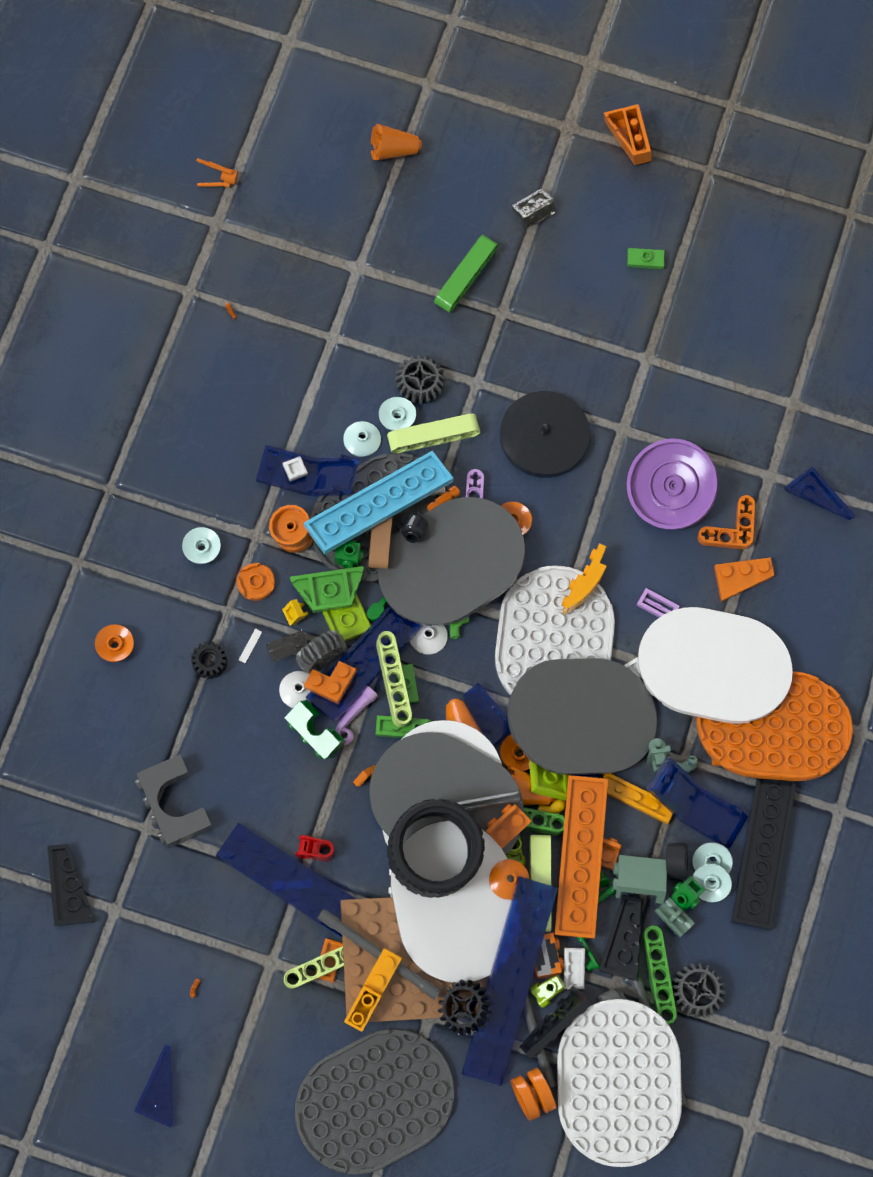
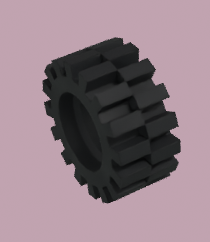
[191,641,227,679]

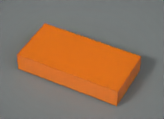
[314,938,342,983]

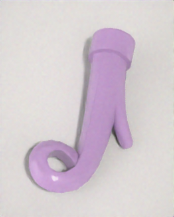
[335,686,378,745]

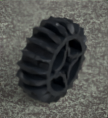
[437,979,493,1036]

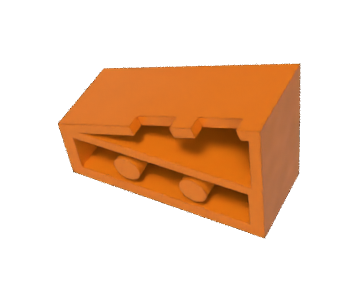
[604,104,652,165]

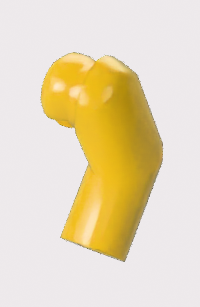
[538,799,566,814]

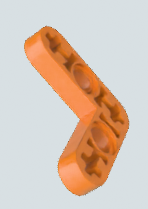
[697,495,755,549]

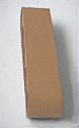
[369,516,393,569]

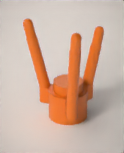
[196,158,238,188]

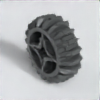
[395,354,445,404]
[296,630,346,673]
[672,963,726,1018]

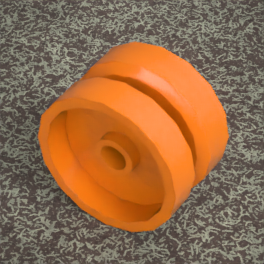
[269,505,314,553]
[510,1067,556,1121]

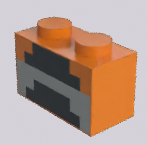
[528,933,564,980]

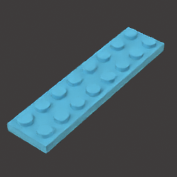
[304,451,453,555]

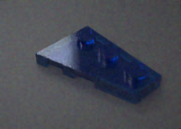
[463,683,511,746]

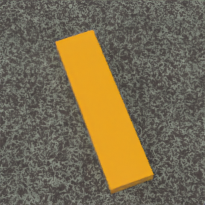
[602,774,677,825]

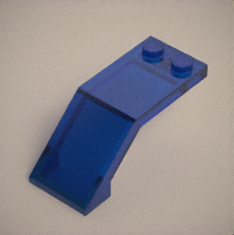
[256,445,359,496]
[647,757,748,849]

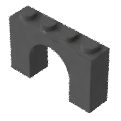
[135,755,212,849]

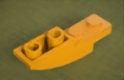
[561,543,606,615]
[344,948,402,1032]

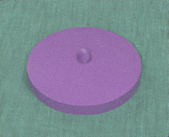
[627,439,718,530]

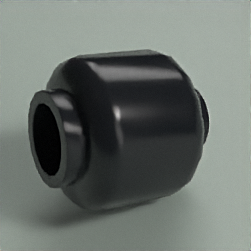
[401,514,428,543]

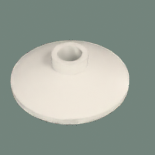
[409,623,447,655]
[279,671,317,708]

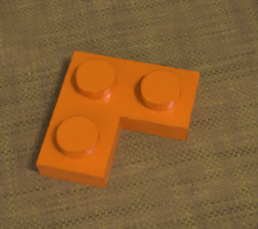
[303,661,357,704]

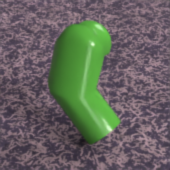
[450,616,469,639]

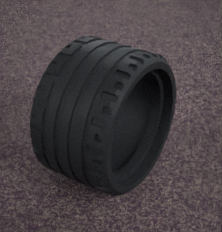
[387,798,485,898]

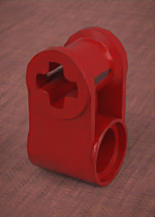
[295,835,335,862]

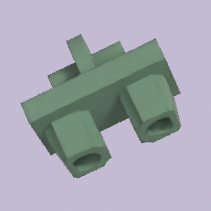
[647,738,671,773]
[655,897,695,938]

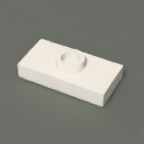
[564,948,585,989]

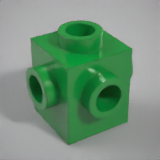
[335,540,364,568]
[670,876,705,912]

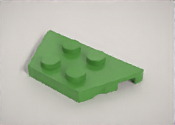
[290,566,364,613]

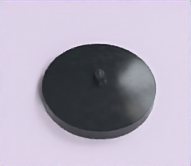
[500,391,590,478]

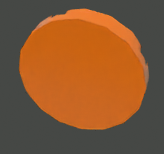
[237,563,275,601]

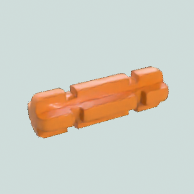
[427,486,460,511]

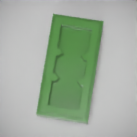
[627,248,664,269]
[395,664,419,704]

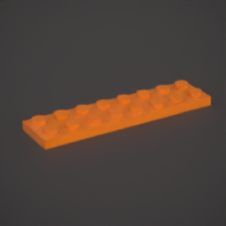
[555,775,608,939]

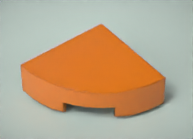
[353,765,375,787]

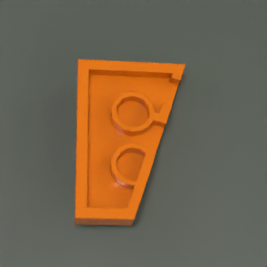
[714,557,774,602]

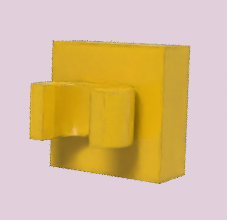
[282,599,308,626]

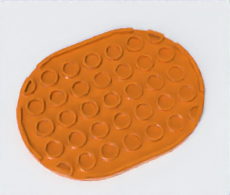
[696,671,853,781]

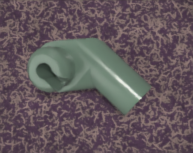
[669,756,698,774]

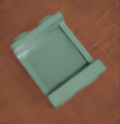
[612,855,667,904]

